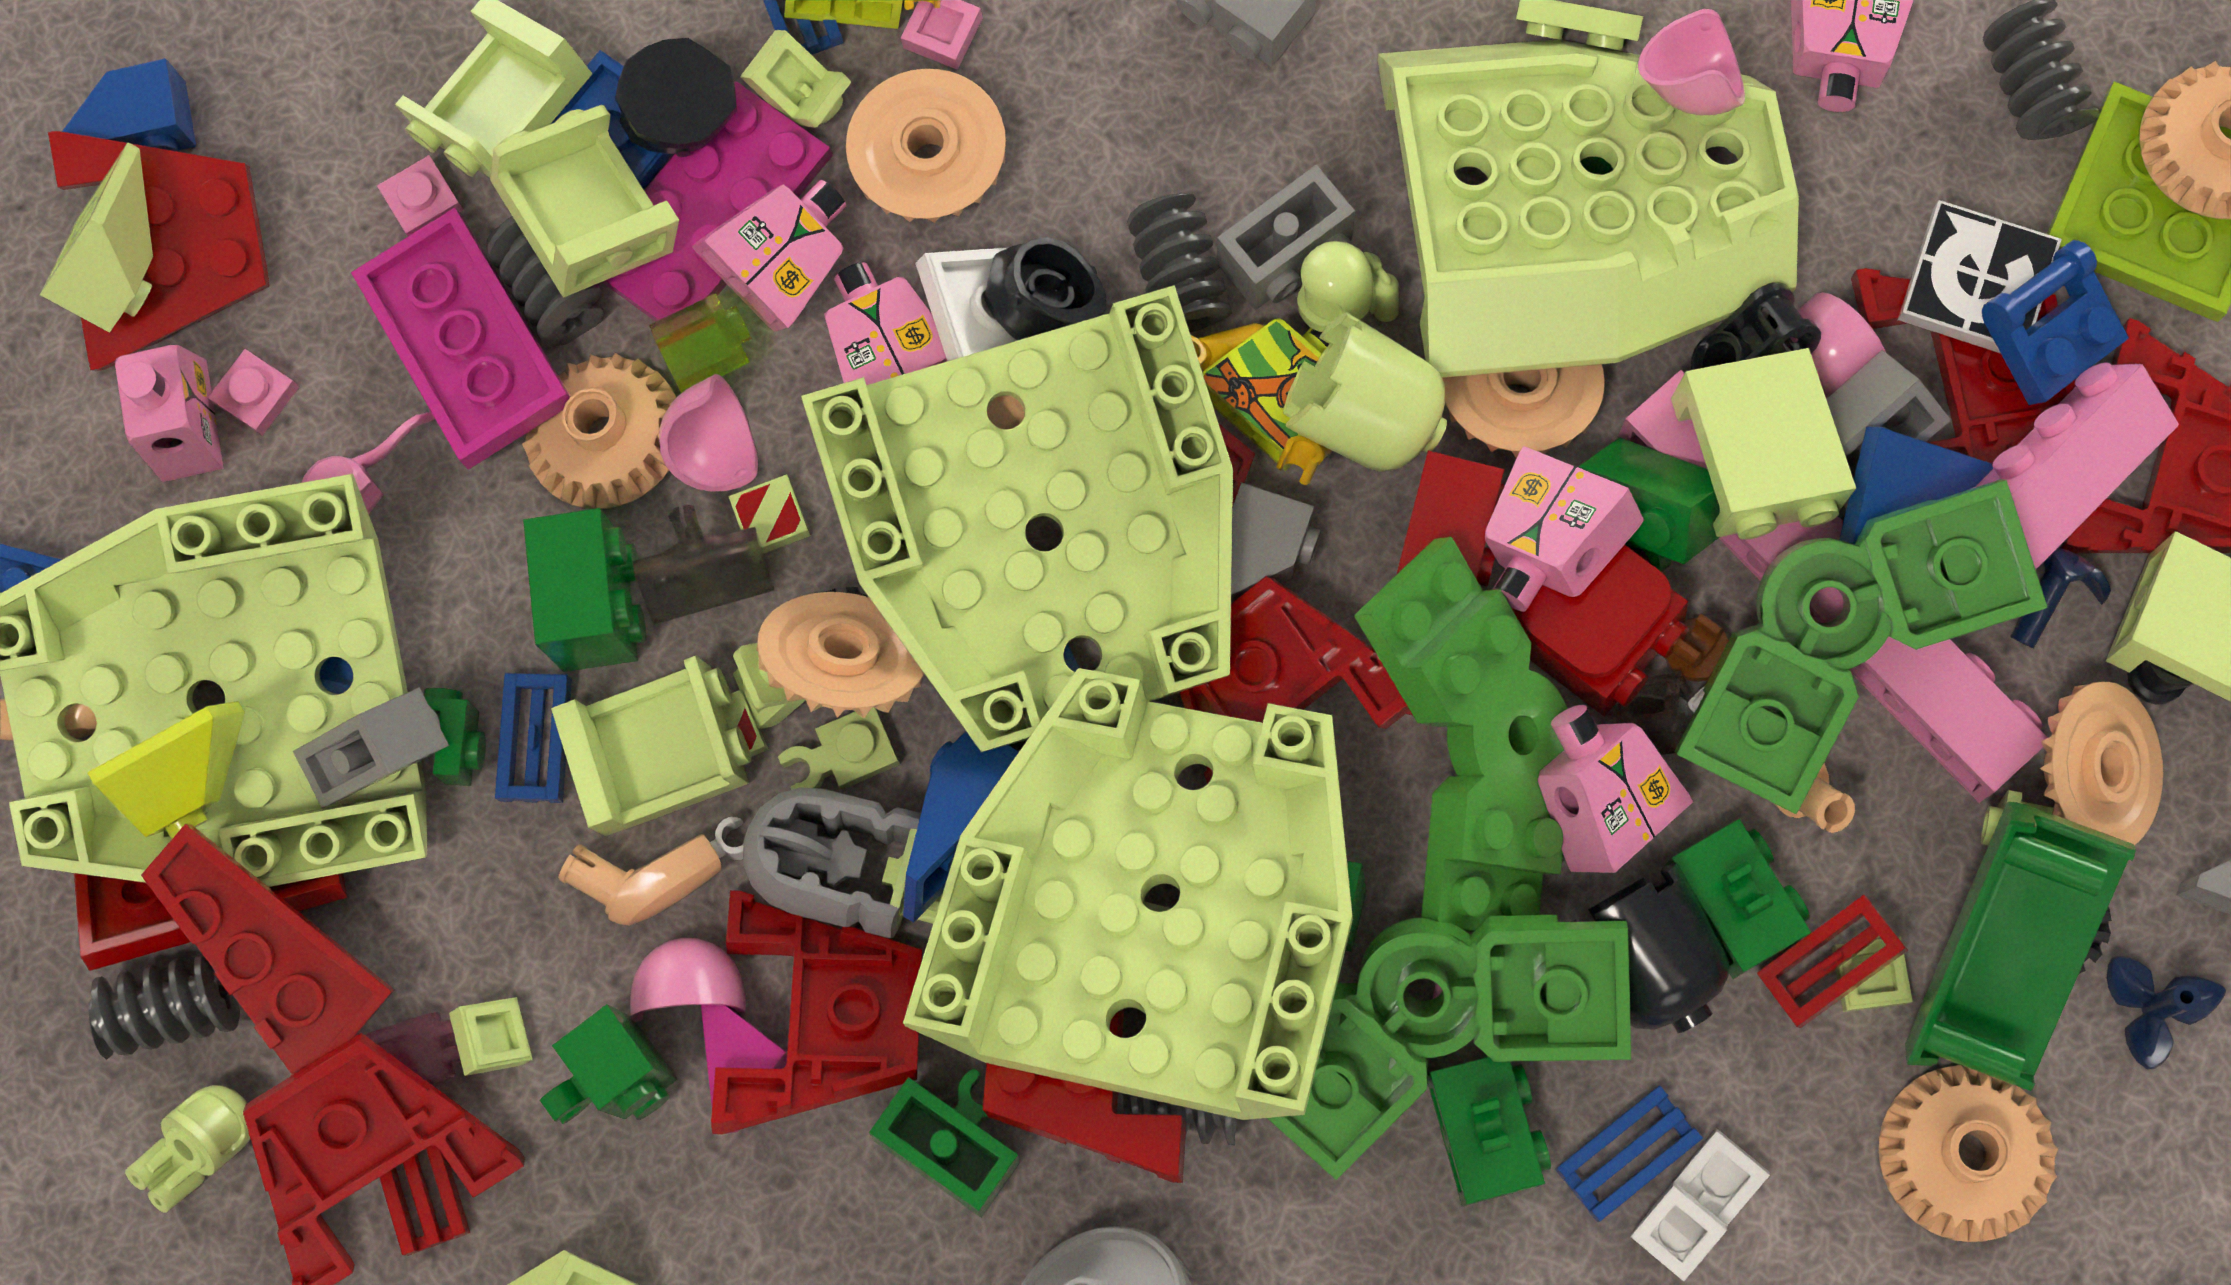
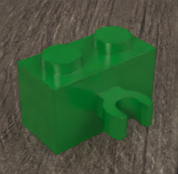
[1578,438,1720,572]
[1663,819,1812,979]
[540,1004,678,1124]
[1428,1057,1551,1207]
[869,1068,1020,1218]

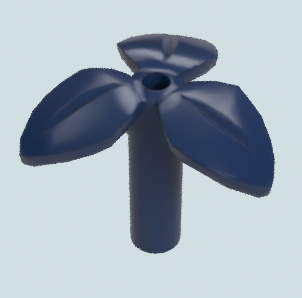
[2010,547,2111,649]
[2106,956,2226,1069]

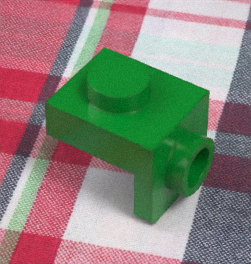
[424,688,486,786]

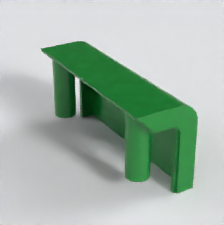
[1905,802,2136,1091]

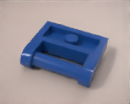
[1982,240,2129,405]

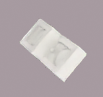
[1631,1128,1770,1281]

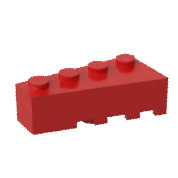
[1396,451,1505,716]

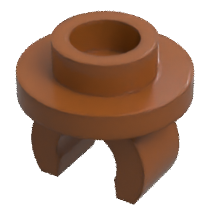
[1665,613,1729,682]

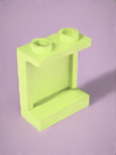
[395,0,592,177]
[490,105,679,298]
[1671,348,1856,540]
[2106,531,2231,702]
[551,655,751,836]

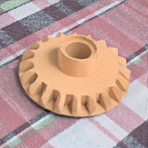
[2139,61,2231,219]
[846,69,1006,223]
[522,353,676,509]
[1442,364,1605,458]
[756,592,924,718]
[2040,682,2163,846]
[1878,1065,2058,1242]

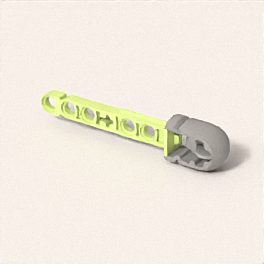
[743,787,1171,938]

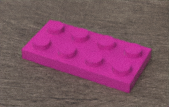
[602,81,833,340]
[351,207,571,470]

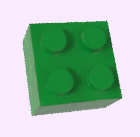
[523,508,646,672]

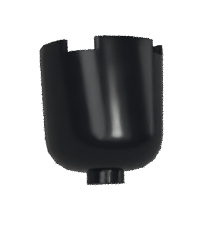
[1570,863,1729,1033]

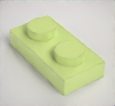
[1516,0,1643,51]

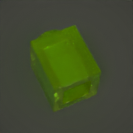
[649,293,752,393]

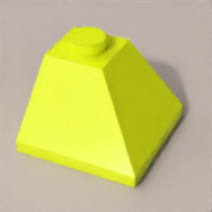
[87,701,245,839]

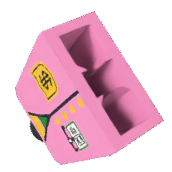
[1791,0,1913,112]
[692,180,846,332]
[824,262,947,385]
[115,345,224,482]
[1485,446,1644,612]
[1537,705,1693,873]

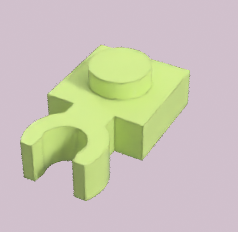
[778,707,900,790]

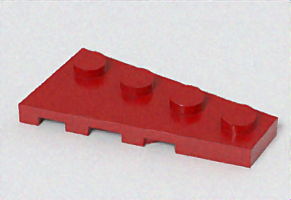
[141,824,395,1076]
[74,873,347,971]

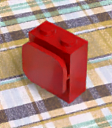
[1512,545,1689,717]

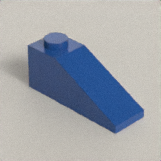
[903,731,1019,923]

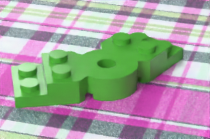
[1675,479,2048,814]
[1354,537,1567,932]
[1267,915,1631,1180]

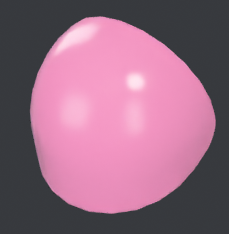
[1638,9,1745,116]
[1790,292,1886,399]
[659,374,758,492]
[630,938,746,1022]

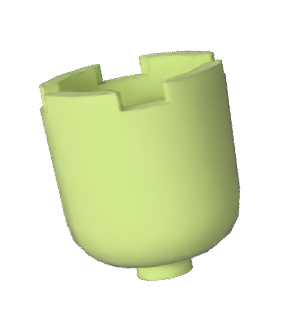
[1283,312,1447,472]

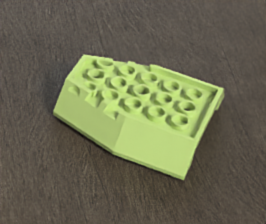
[1377,39,1799,378]
[801,285,1233,752]
[0,474,427,887]
[903,668,1353,1120]

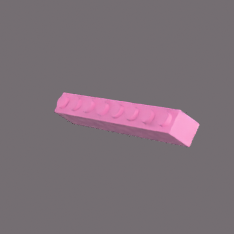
[1618,370,2048,803]

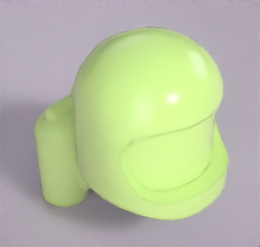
[1297,241,1399,332]
[125,1085,250,1213]

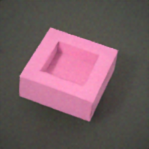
[901,0,983,70]
[377,155,463,236]
[207,349,299,436]

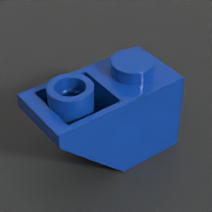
[62,58,196,152]

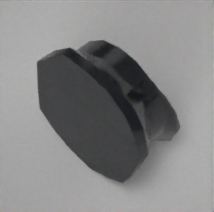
[615,38,737,157]
[985,237,1106,341]

